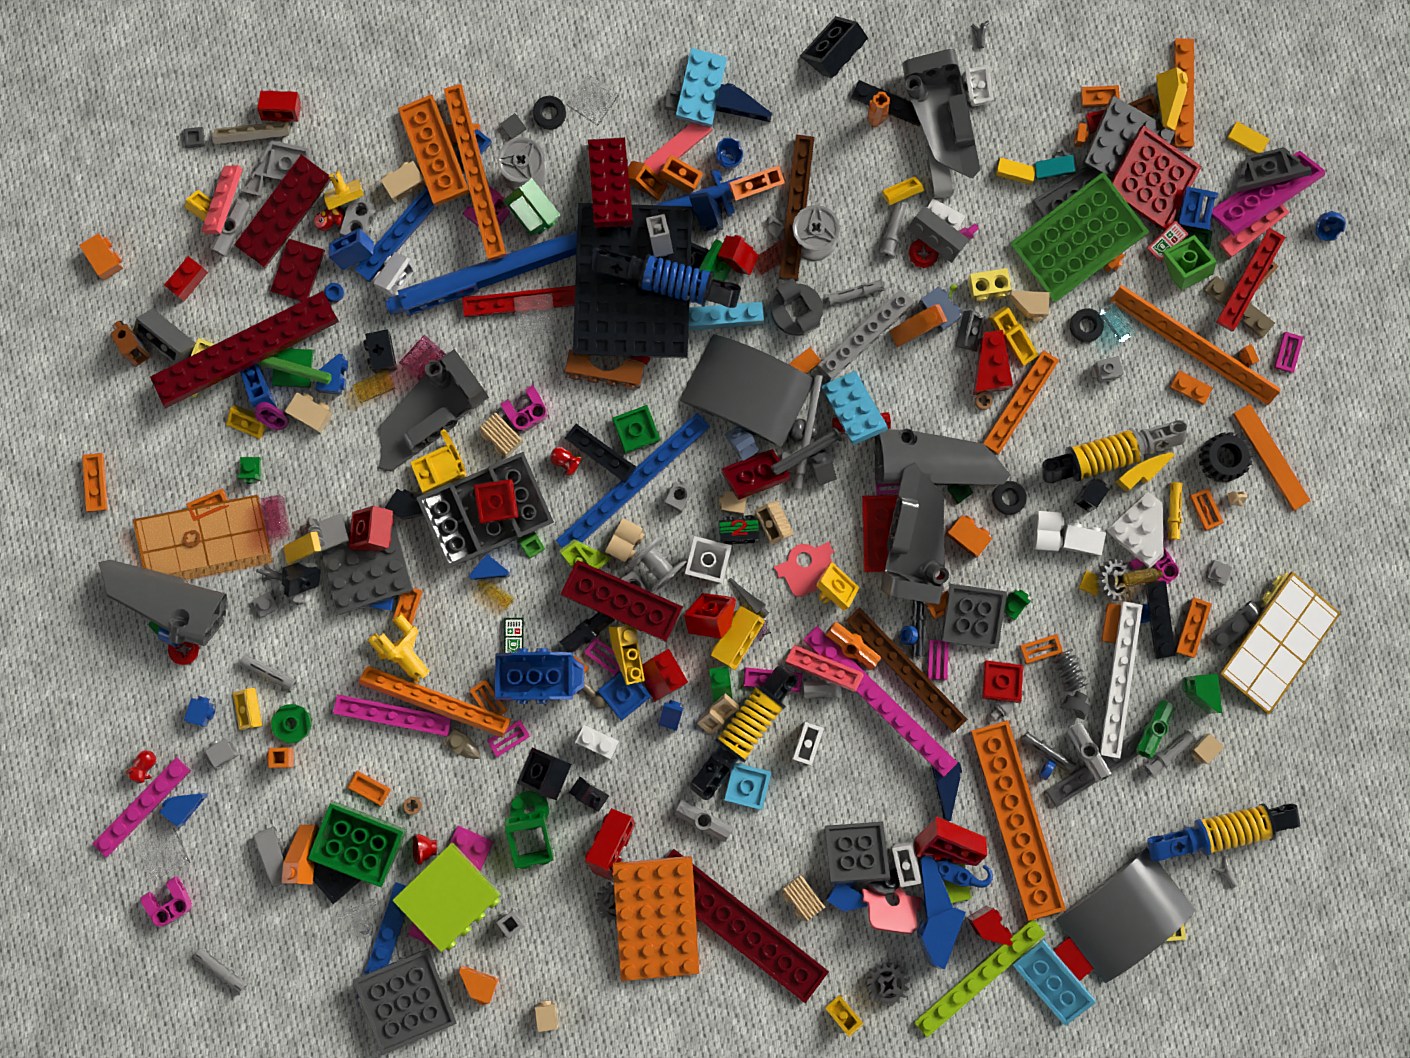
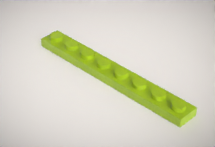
[914,920,1046,1038]

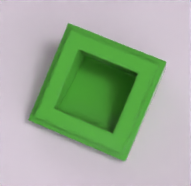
[518,532,545,559]

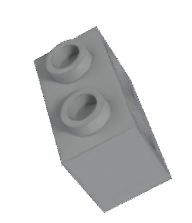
[340,199,376,238]

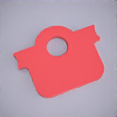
[774,541,835,597]
[862,887,922,934]

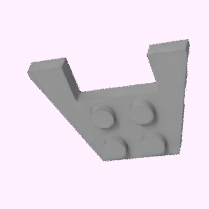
[243,140,316,208]

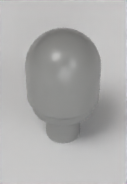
[990,701,1015,720]

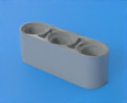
[925,146,953,199]
[255,826,286,887]

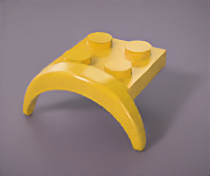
[410,429,467,494]

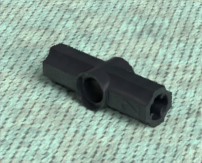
[559,612,616,653]

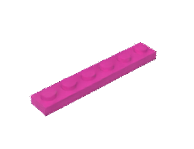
[333,694,452,736]
[93,757,191,857]

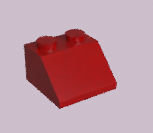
[348,506,393,551]
[684,593,736,639]
[642,649,688,702]

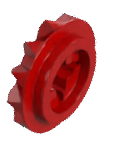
[908,239,939,269]
[168,641,200,665]

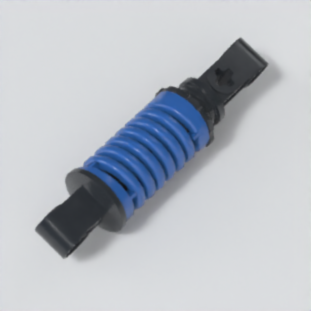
[590,247,741,308]

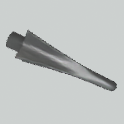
[729,578,769,618]

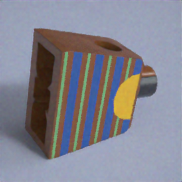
[110,321,152,367]

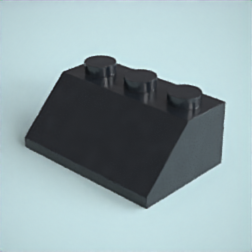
[800,16,868,78]

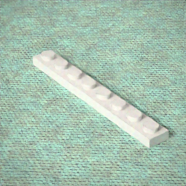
[1099,601,1143,758]

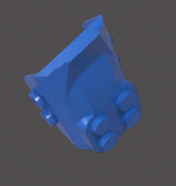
[495,648,584,704]

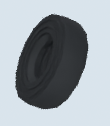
[533,95,566,130]
[1070,308,1104,342]
[992,481,1027,515]

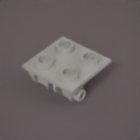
[305,513,349,555]

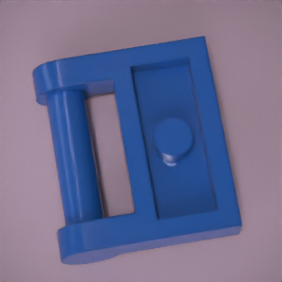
[1177,186,1218,230]

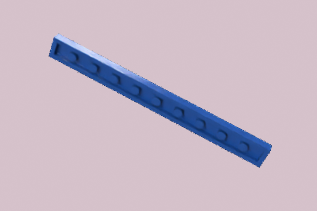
[354,129,492,282]
[556,413,710,548]

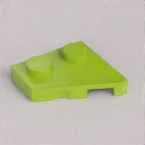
[559,539,611,569]

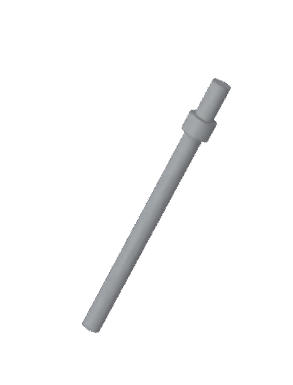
[794,375,823,489]

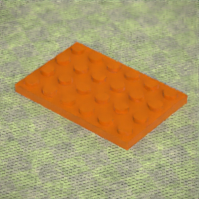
[613,856,700,981]

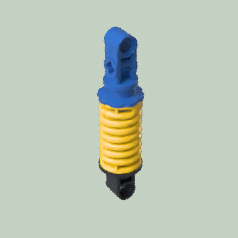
[1147,803,1301,861]

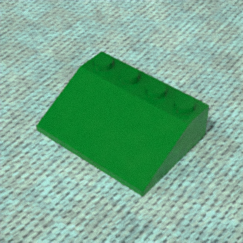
[308,801,407,888]

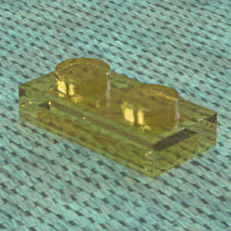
[352,370,396,403]

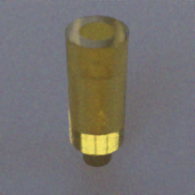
[1123,568,1163,586]
[477,580,515,609]

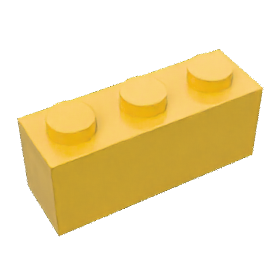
[711,606,765,671]

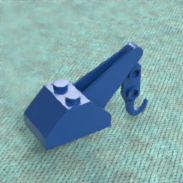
[917,856,993,969]

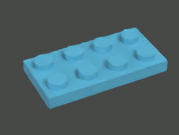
[675,48,727,128]
[821,371,888,445]
[1012,939,1096,1026]

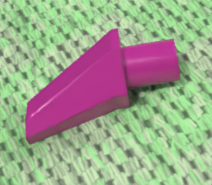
[959,223,979,239]

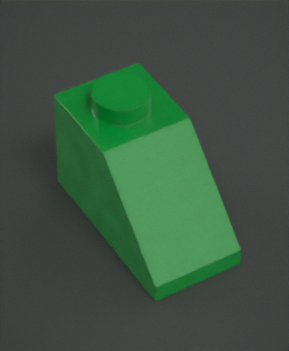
[709,666,733,703]

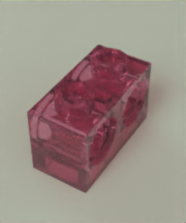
[399,335,446,381]

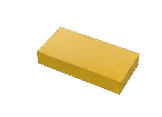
[1227,121,1270,154]
[881,176,924,205]

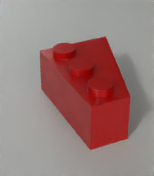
[973,330,1013,395]
[585,808,636,882]
[915,817,987,866]

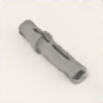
[827,279,885,306]
[239,654,297,691]
[193,948,248,994]

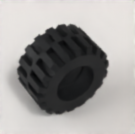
[1199,432,1253,483]

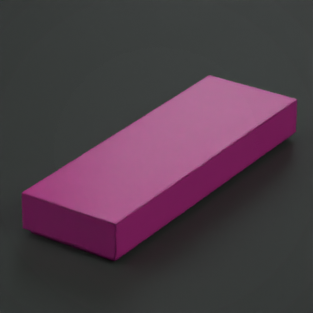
[743,667,803,692]

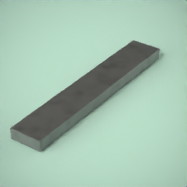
[1045,729,1144,807]

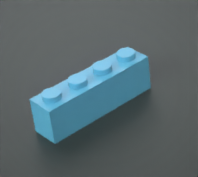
[689,302,764,331]

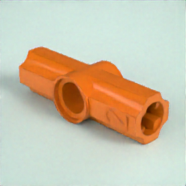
[867,92,890,127]
[825,622,881,670]

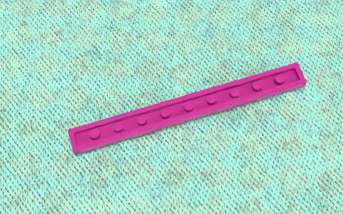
[803,626,958,777]

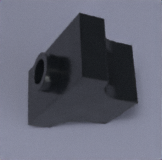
[281,562,321,597]
[569,776,609,812]

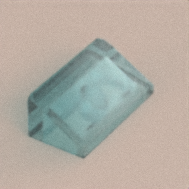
[1098,302,1136,344]

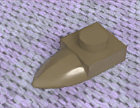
[443,728,481,759]

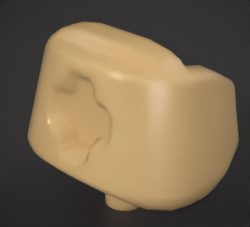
[1227,491,1247,507]

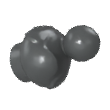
[789,418,817,441]

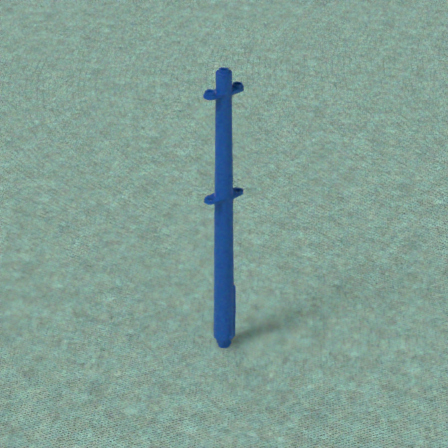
[385,169,742,316]

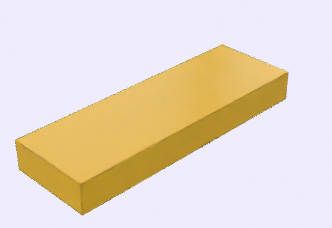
[283,532,321,565]

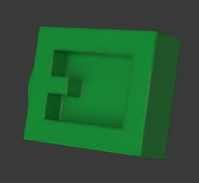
[238,457,261,484]
[1004,589,1031,620]

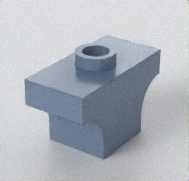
[724,426,759,461]

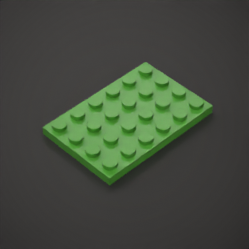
[1010,172,1150,303]

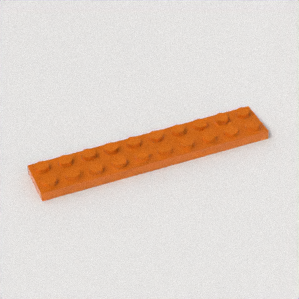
[970,720,1066,921]

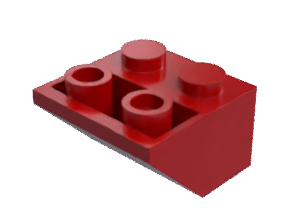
[967,905,1013,946]

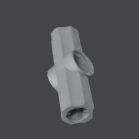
[210,199,251,257]
[1067,723,1111,783]
[674,799,733,842]

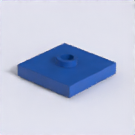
[597,672,651,721]

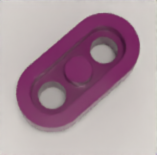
[254,402,289,431]

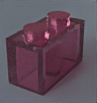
[261,494,291,538]

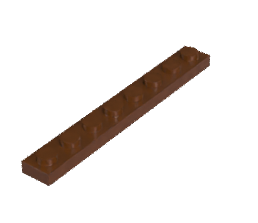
[779,134,815,282]
[845,607,968,733]

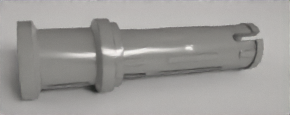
[878,201,907,259]
[1142,730,1196,778]

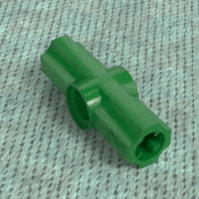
[1136,700,1176,759]

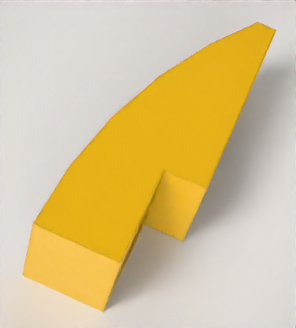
[988,306,1039,366]
[1115,452,1175,492]

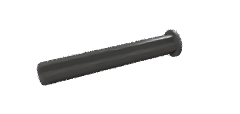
[771,427,842,475]

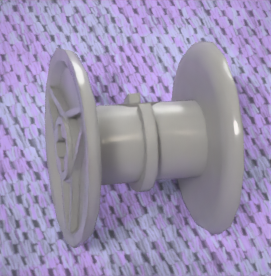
[497,137,548,191]
[793,205,840,261]
[627,535,687,593]

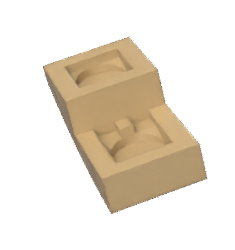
[697,693,739,735]

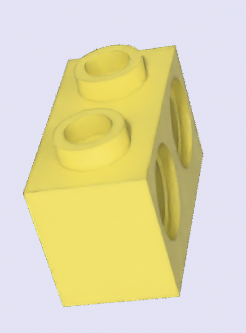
[968,268,1011,302]

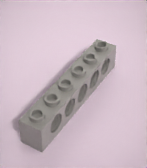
[817,289,914,382]

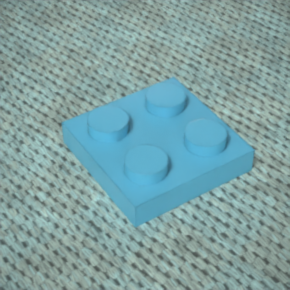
[724,763,771,810]

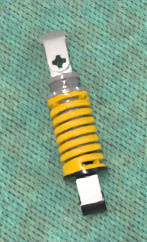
[1042,420,1187,483]

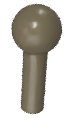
[582,681,607,708]

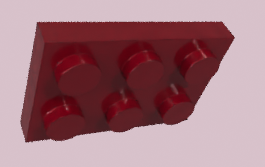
[270,239,325,301]
[721,449,790,500]

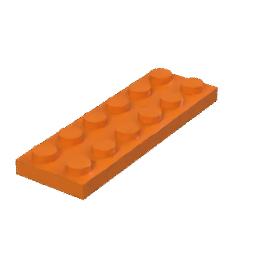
[398,94,470,207]

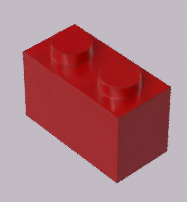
[257,90,301,122]
[717,235,759,275]
[164,256,208,301]

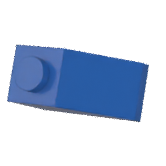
[160,793,208,827]

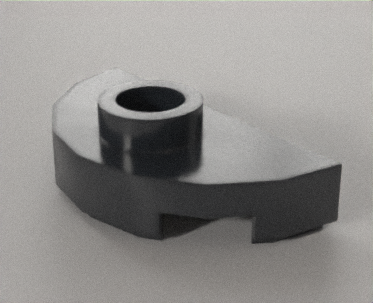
[866,868,900,896]

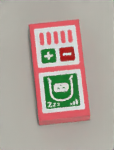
[1146,220,1188,261]

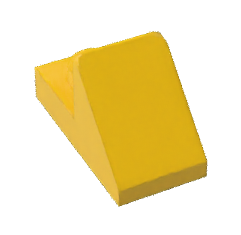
[825,995,864,1037]

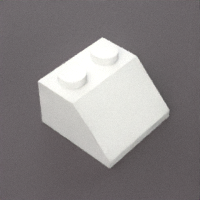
[374,252,416,297]
[685,536,732,583]

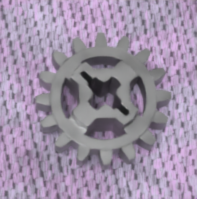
[1096,559,1134,601]
[866,962,909,1006]

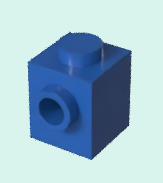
[184,696,215,726]

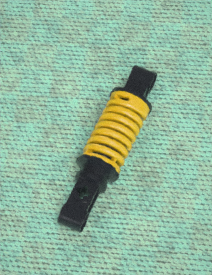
[690,665,797,800]

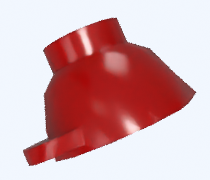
[412,833,437,865]

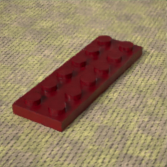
[588,137,633,228]
[234,154,331,268]
[560,560,683,643]

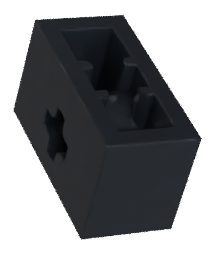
[363,329,397,374]
[1073,478,1110,513]

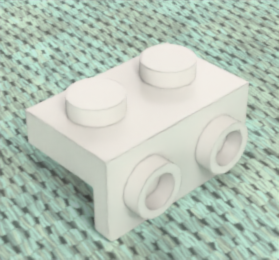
[962,65,994,107]

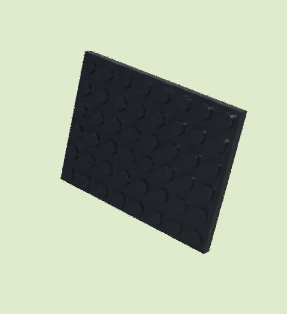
[573,203,693,359]

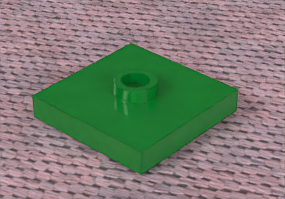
[699,239,731,281]
[272,348,314,388]
[612,405,661,454]

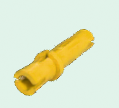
[1167,482,1183,541]

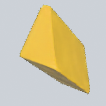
[995,157,1036,185]
[185,190,212,221]
[226,405,266,439]
[232,688,262,731]

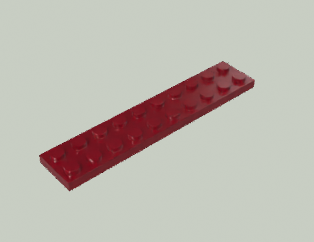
[150,291,339,409]
[667,849,829,1003]

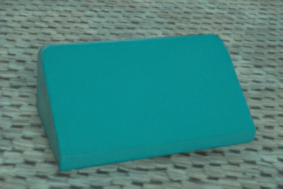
[1036,154,1076,180]

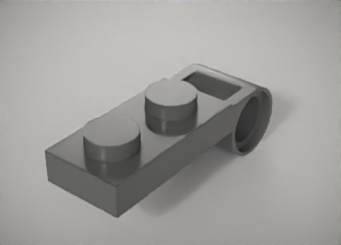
[1208,600,1263,651]

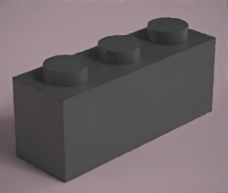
[907,206,969,263]
[133,308,196,364]

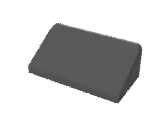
[955,310,986,352]

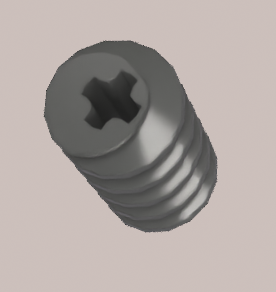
[1052,649,1089,692]

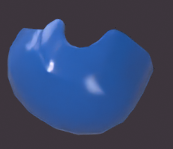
[715,137,743,169]
[1316,211,1346,241]

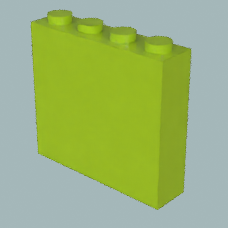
[393,843,501,953]

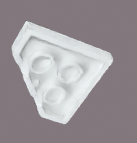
[1107,492,1164,568]

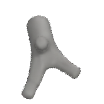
[1213,856,1239,888]

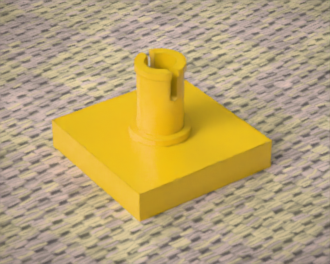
[324,171,364,210]
[816,562,860,611]

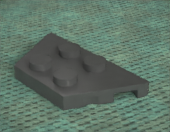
[1237,147,1311,193]

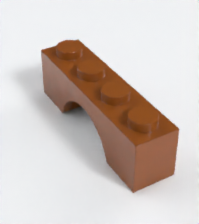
[565,349,644,390]

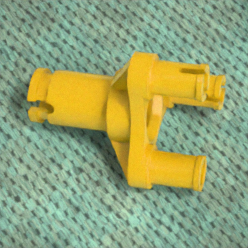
[366,613,430,683]

